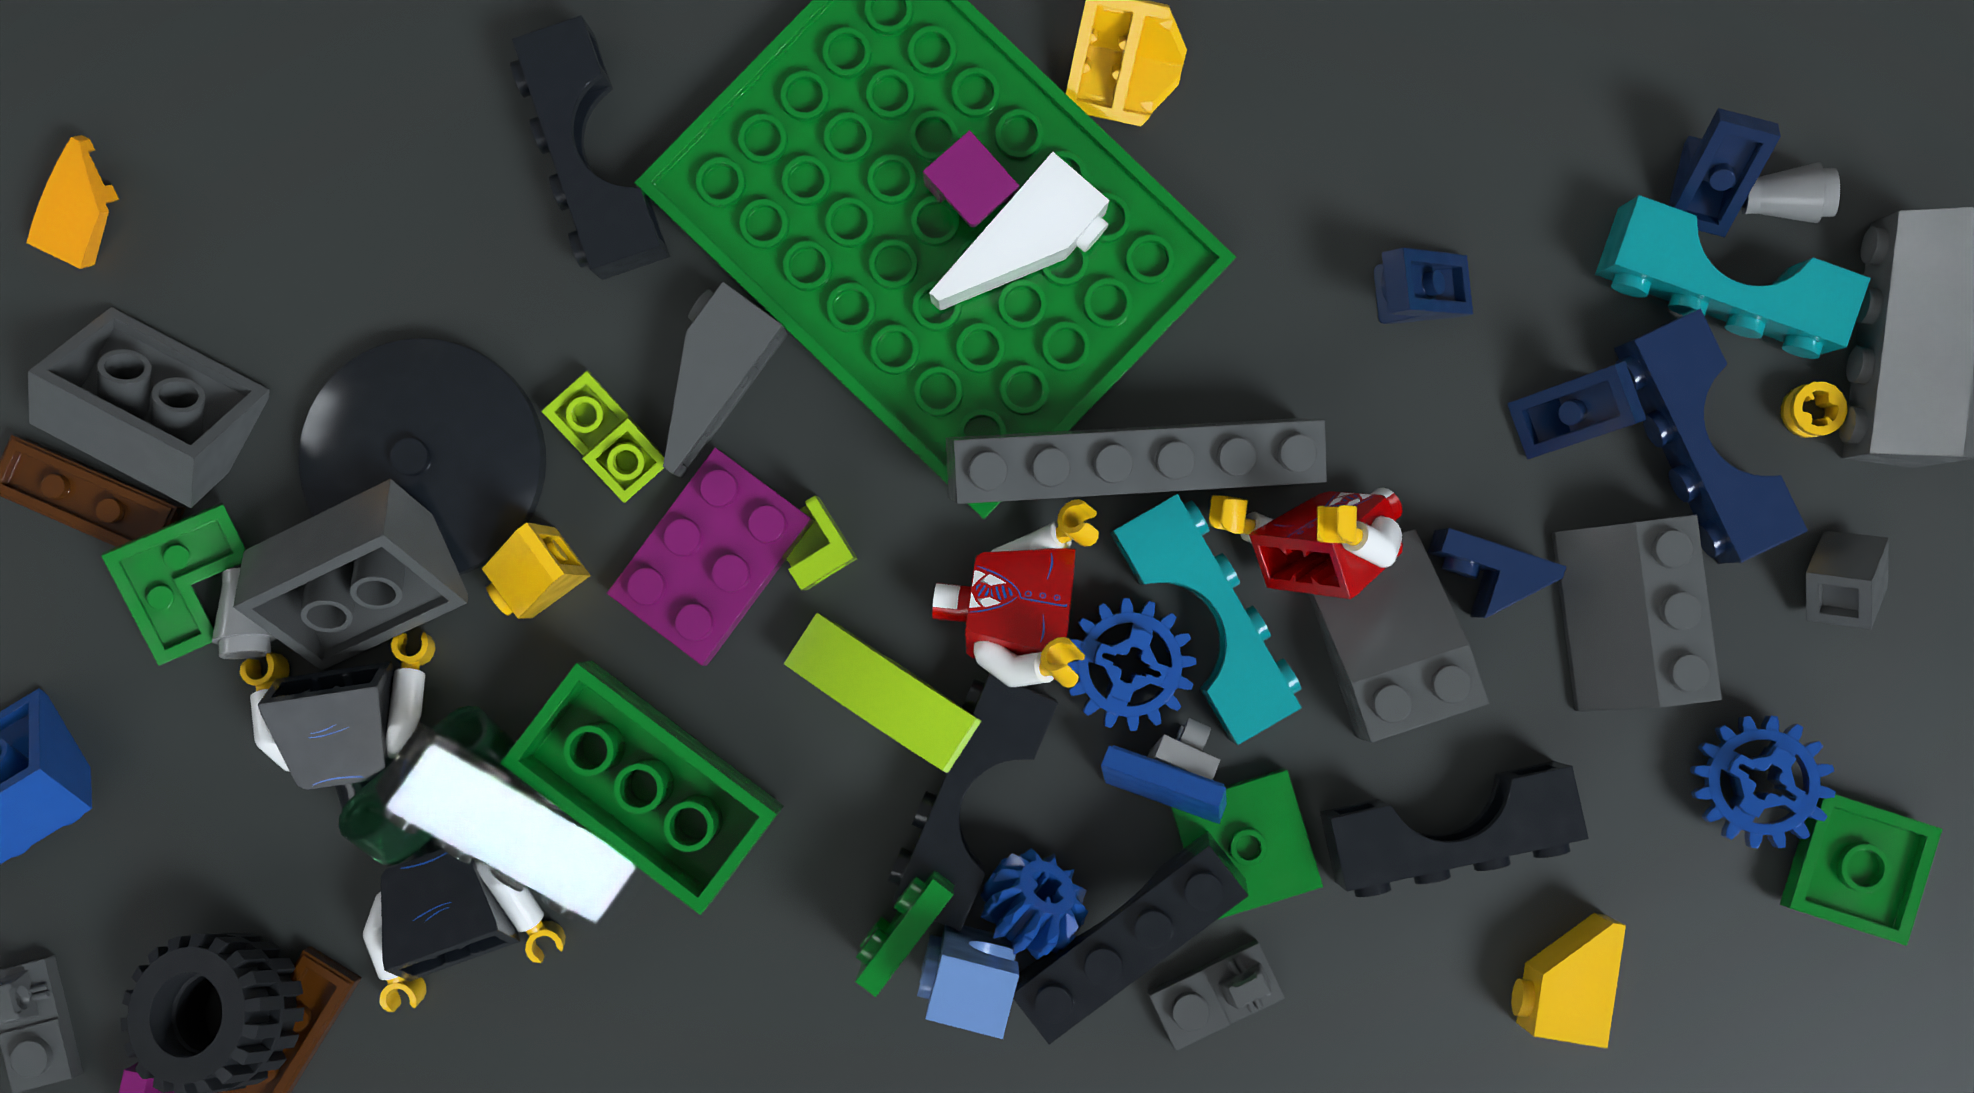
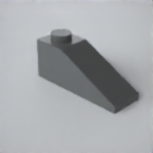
[663,282,789,478]

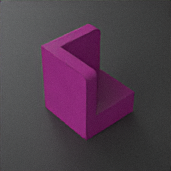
[923,130,1019,227]

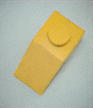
[482,523,591,619]
[1511,913,1626,1048]

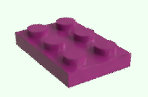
[606,448,815,666]

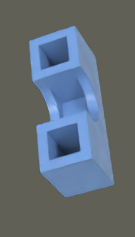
[917,925,1019,1039]

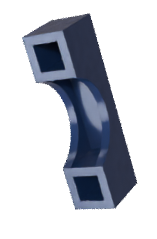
[1614,309,1808,564]

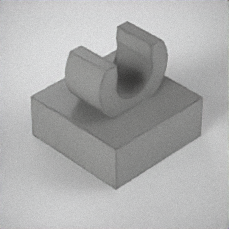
[1147,718,1220,780]

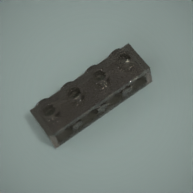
[375,723,636,923]

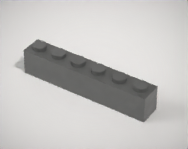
[946,418,1327,504]

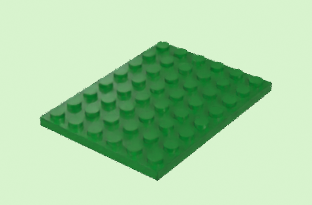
[634,0,1236,520]

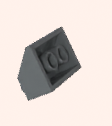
[28,307,270,508]
[233,479,468,671]
[1552,515,1722,712]

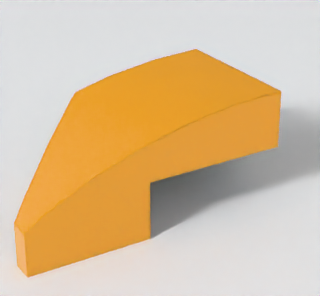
[26,135,119,269]

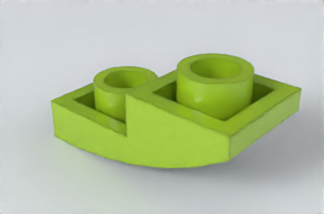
[541,370,665,503]

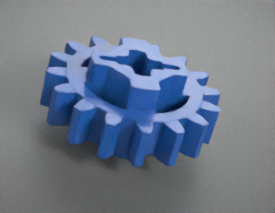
[1067,598,1197,731]
[1690,715,1836,849]

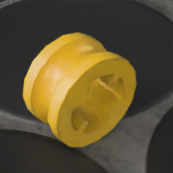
[1781,382,1847,438]

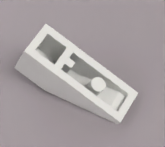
[929,152,1110,311]

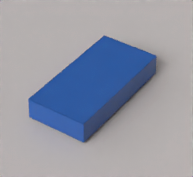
[1101,745,1227,824]

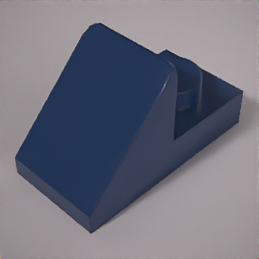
[1668,108,1781,237]
[1374,248,1473,324]
[1507,361,1646,460]
[1427,528,1567,618]

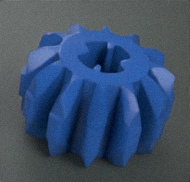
[980,848,1088,960]

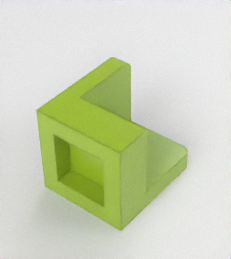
[787,495,858,590]

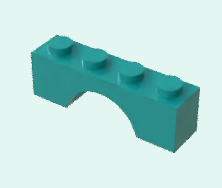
[1595,195,1871,359]
[1110,494,1302,745]

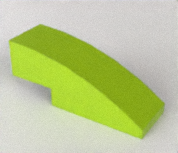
[784,613,981,773]

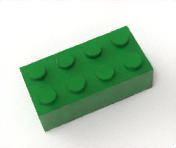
[500,661,784,915]

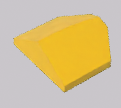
[1065,0,1187,127]

